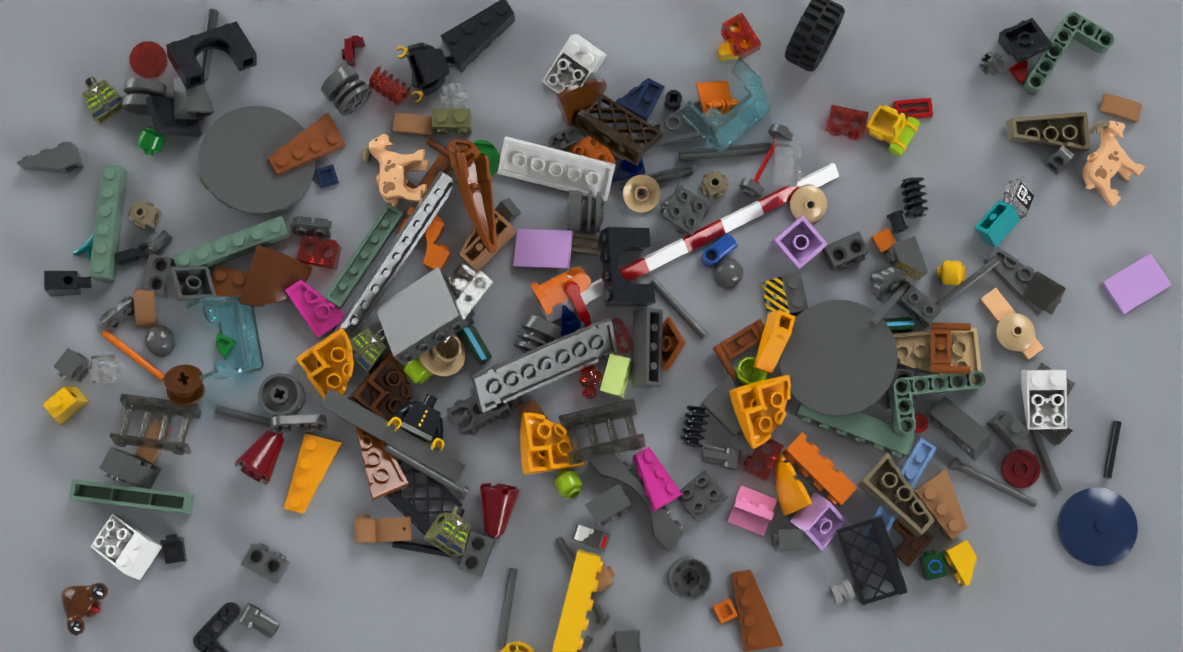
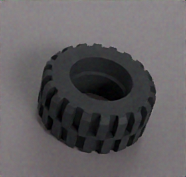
[785,0,845,72]

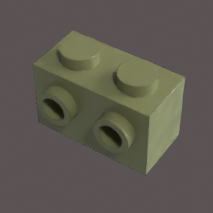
[432,108,472,135]

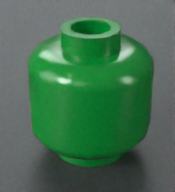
[137,126,165,156]

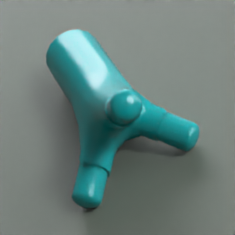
[73,232,94,260]

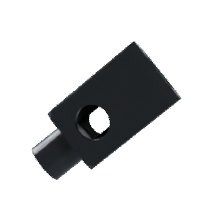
[44,271,92,297]

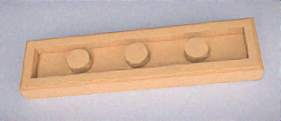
[980,288,1044,360]

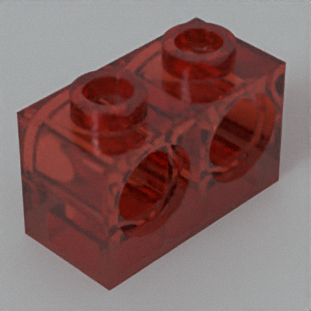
[720,12,761,61]
[825,105,869,140]
[297,236,342,270]
[743,439,784,481]

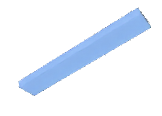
[862,437,937,547]

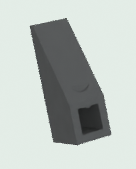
[17,142,84,174]

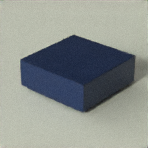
[315,164,339,189]

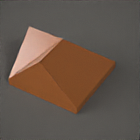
[662,317,686,371]

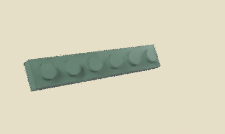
[324,203,405,308]

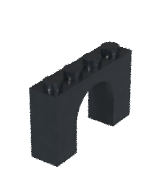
[166,21,257,89]
[599,227,656,306]

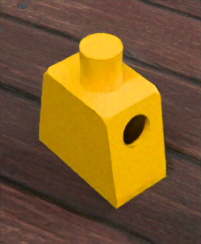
[43,387,89,425]

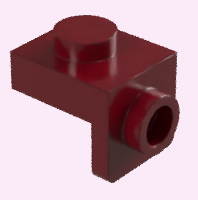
[342,35,365,66]

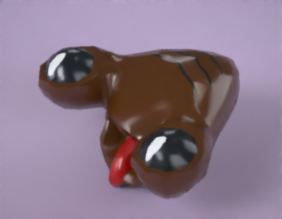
[62,583,108,636]

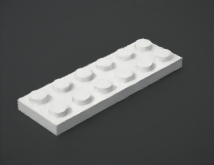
[497,137,616,201]

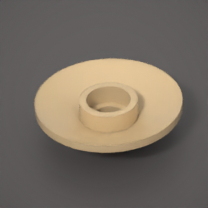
[623,175,661,212]
[790,186,827,223]
[996,313,1035,351]

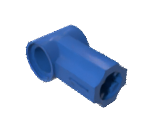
[701,233,738,267]

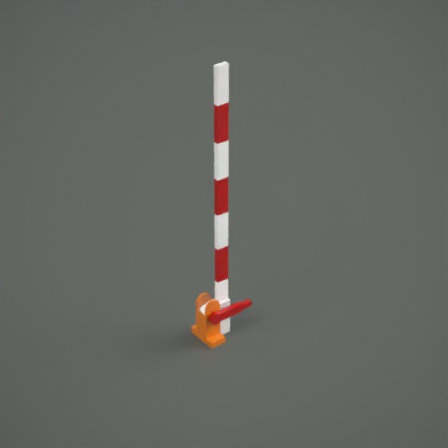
[530,163,839,327]

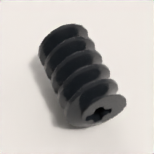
[901,177,929,219]
[680,405,710,448]

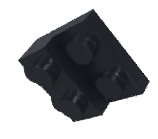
[998,18,1052,63]

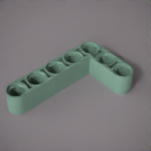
[1023,12,1115,95]
[888,371,986,436]

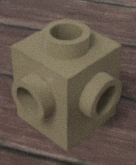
[700,171,729,201]
[129,200,162,229]

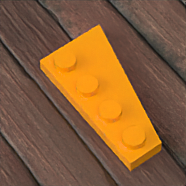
[284,433,343,514]

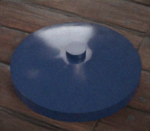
[1057,488,1138,566]

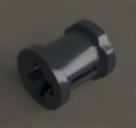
[665,90,682,111]
[886,210,909,234]

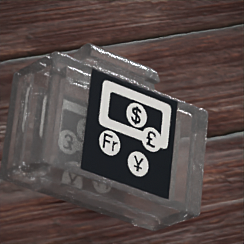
[1003,176,1036,219]

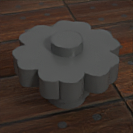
[870,265,906,303]

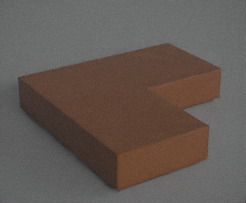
[892,520,934,567]

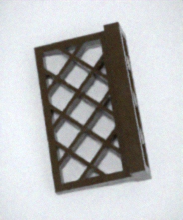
[575,94,663,166]

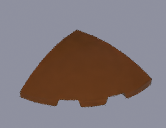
[557,78,607,128]
[239,245,313,306]
[349,351,412,422]

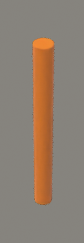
[102,330,165,381]

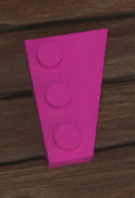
[285,280,346,338]
[632,447,682,513]

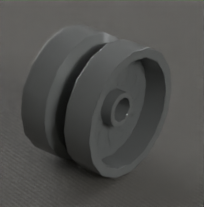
[122,78,167,116]
[258,373,306,416]

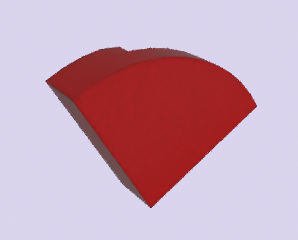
[1008,60,1028,84]

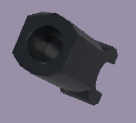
[115,243,150,265]

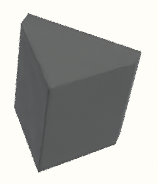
[495,198,521,222]

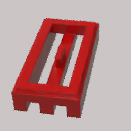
[893,98,933,119]

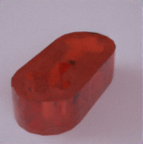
[611,318,633,353]

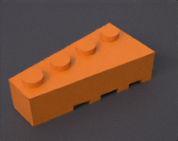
[782,432,857,506]

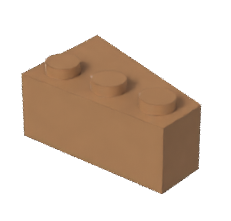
[459,209,516,273]
[914,469,968,540]

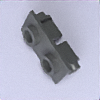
[291,216,332,238]
[99,296,135,333]

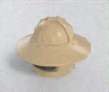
[418,334,466,377]

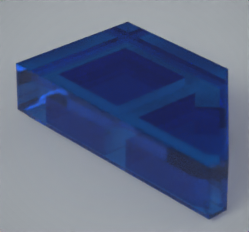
[612,157,646,183]
[561,305,581,337]

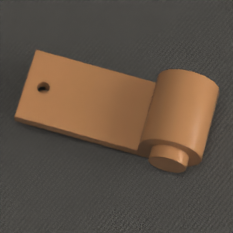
[354,515,411,543]

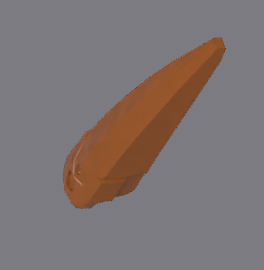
[448,139,497,253]

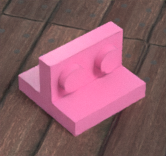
[727,486,777,536]

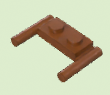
[407,138,454,198]
[712,318,765,380]
[931,323,971,374]

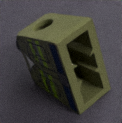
[82,77,124,125]
[350,327,388,373]
[424,506,470,557]

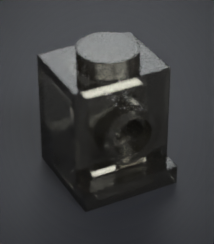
[1038,427,1073,446]

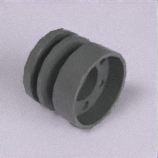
[321,65,372,116]
[567,190,604,232]
[513,314,562,353]
[667,557,712,600]

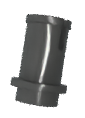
[148,230,173,254]

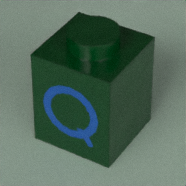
[919,550,948,580]

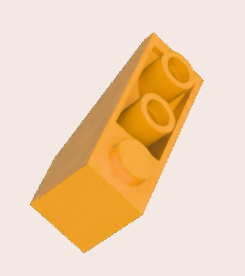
[754,310,795,374]

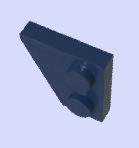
[616,78,665,120]

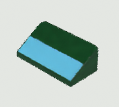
[882,317,915,333]
[460,326,492,364]

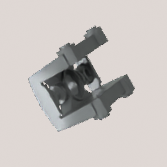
[447,394,511,436]

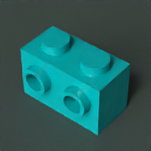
[974,200,1020,247]

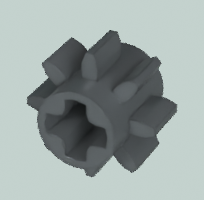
[979,52,1004,75]

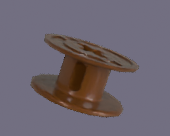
[164,364,205,406]

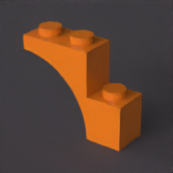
[407,206,452,271]

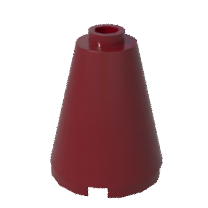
[234,429,285,484]
[480,483,519,538]

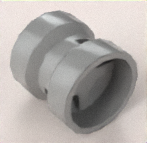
[829,580,855,605]

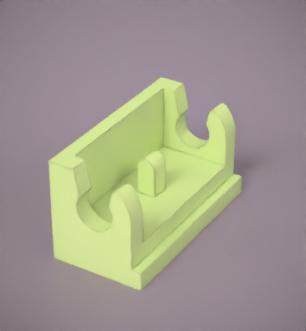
[600,354,633,399]

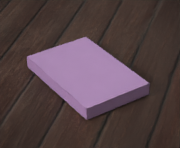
[513,229,573,269]
[1101,253,1172,315]

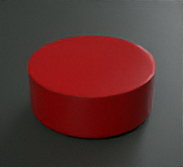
[914,413,928,433]

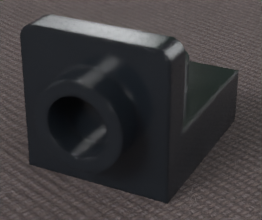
[160,534,187,564]

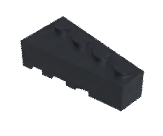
[440,0,515,73]

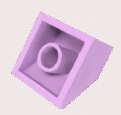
[771,215,828,269]
[790,492,847,551]

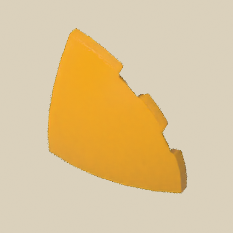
[296,328,354,399]
[729,375,791,449]
[520,413,585,475]
[775,454,813,516]

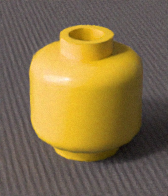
[937,260,966,285]

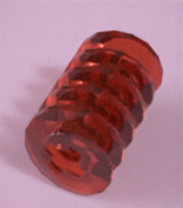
[369,66,411,105]

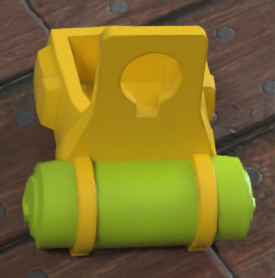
[866,105,921,157]

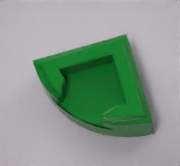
[216,332,236,359]

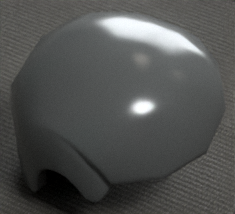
[713,258,743,289]
[145,325,175,357]

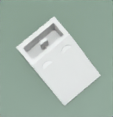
[542,34,607,93]
[1021,370,1067,429]
[90,513,162,580]

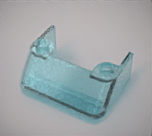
[682,57,771,151]
[187,297,264,380]

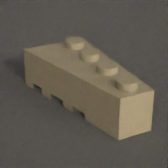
[1006,112,1091,152]
[858,452,935,538]

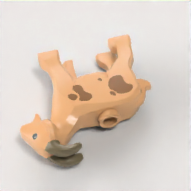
[1082,121,1145,207]
[361,134,429,207]

